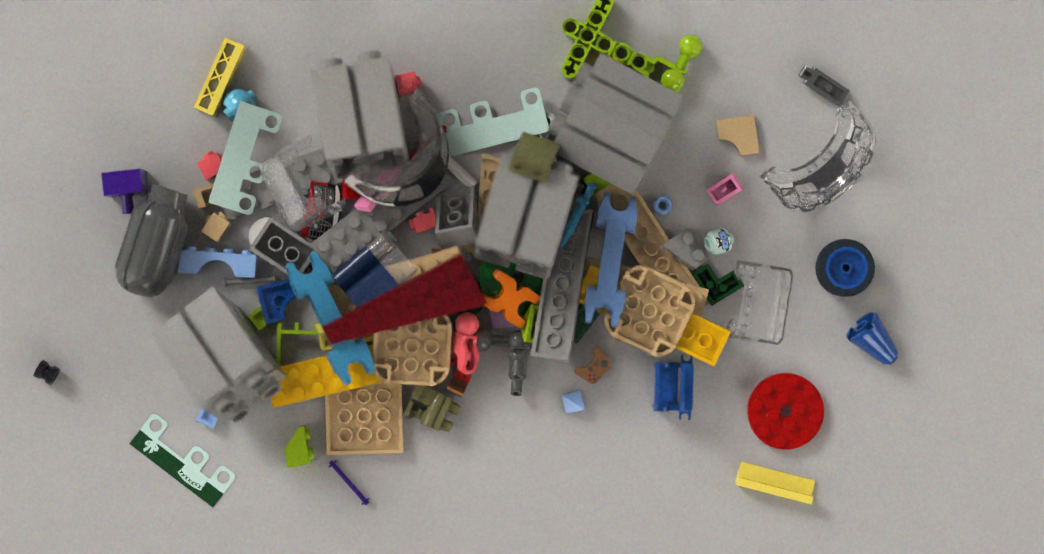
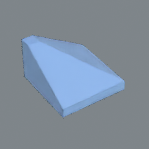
[562,390,585,414]

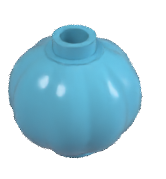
[223,88,257,122]

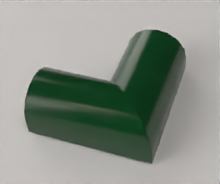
[691,263,744,306]

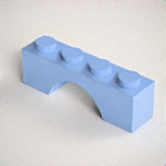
[178,246,258,278]

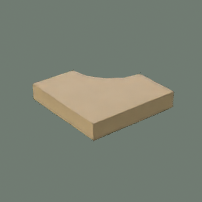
[716,115,760,156]

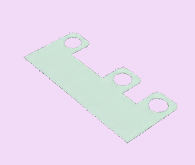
[438,88,549,157]
[208,101,282,215]

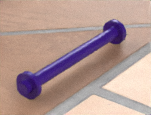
[328,460,369,505]

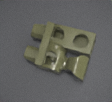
[403,385,461,432]

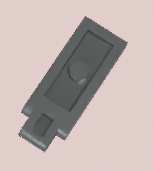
[798,66,850,107]

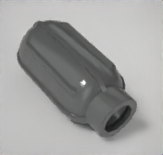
[115,184,189,297]

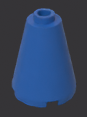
[846,312,898,365]

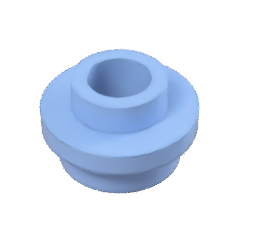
[653,196,672,215]

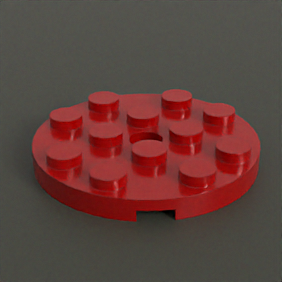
[747,373,824,450]

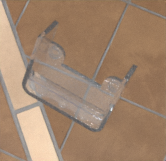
[260,135,346,231]

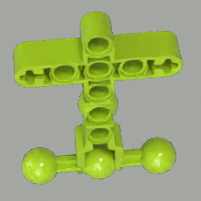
[561,0,703,92]

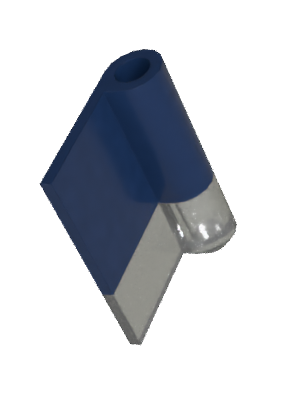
[331,231,418,307]

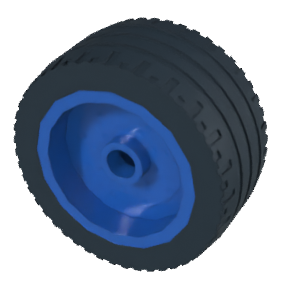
[815,239,875,297]

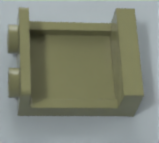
[508,132,560,182]

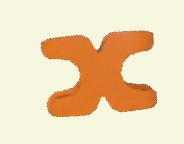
[482,269,540,329]

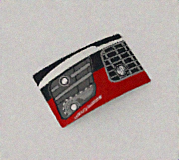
[301,181,343,239]

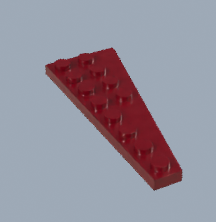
[322,253,487,345]

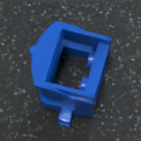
[652,354,694,420]

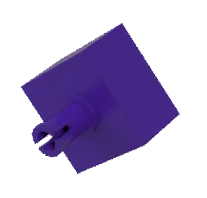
[101,169,149,214]

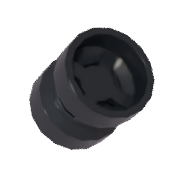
[33,360,60,386]

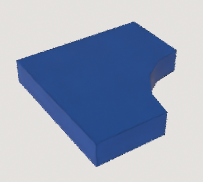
[256,279,297,325]

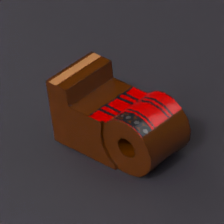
[446,361,472,397]

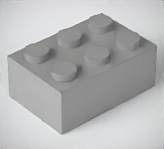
[249,216,314,274]

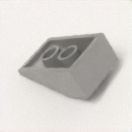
[435,186,479,249]

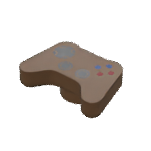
[574,347,611,384]

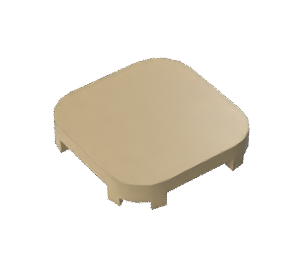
[604,265,695,357]
[372,315,452,386]

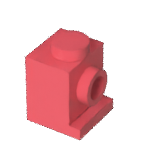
[409,207,436,233]

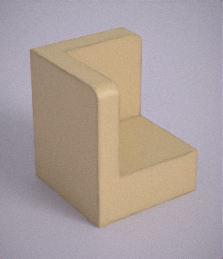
[192,183,215,209]

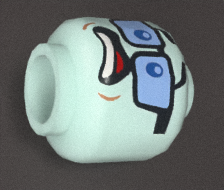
[704,228,734,255]

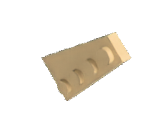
[478,153,501,229]

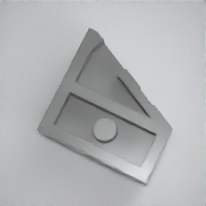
[660,228,709,271]

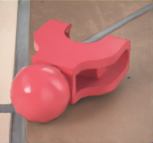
[450,312,480,375]

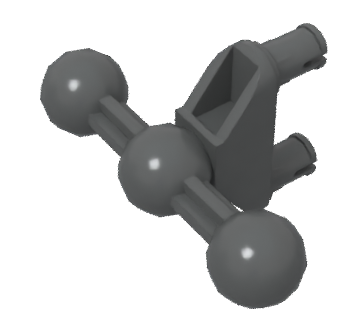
[474,328,532,396]

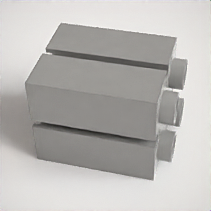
[311,51,411,179]
[548,54,684,194]
[475,150,578,280]
[150,287,287,423]

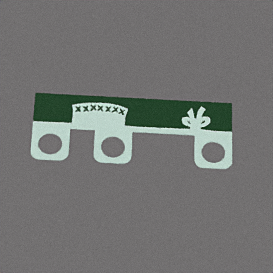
[129,414,235,507]

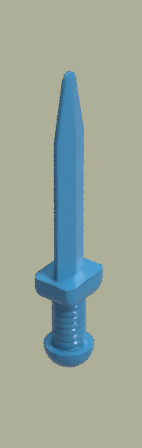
[559,182,597,248]

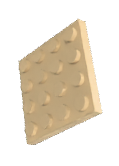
[325,382,404,455]

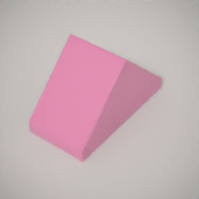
[706,173,744,206]

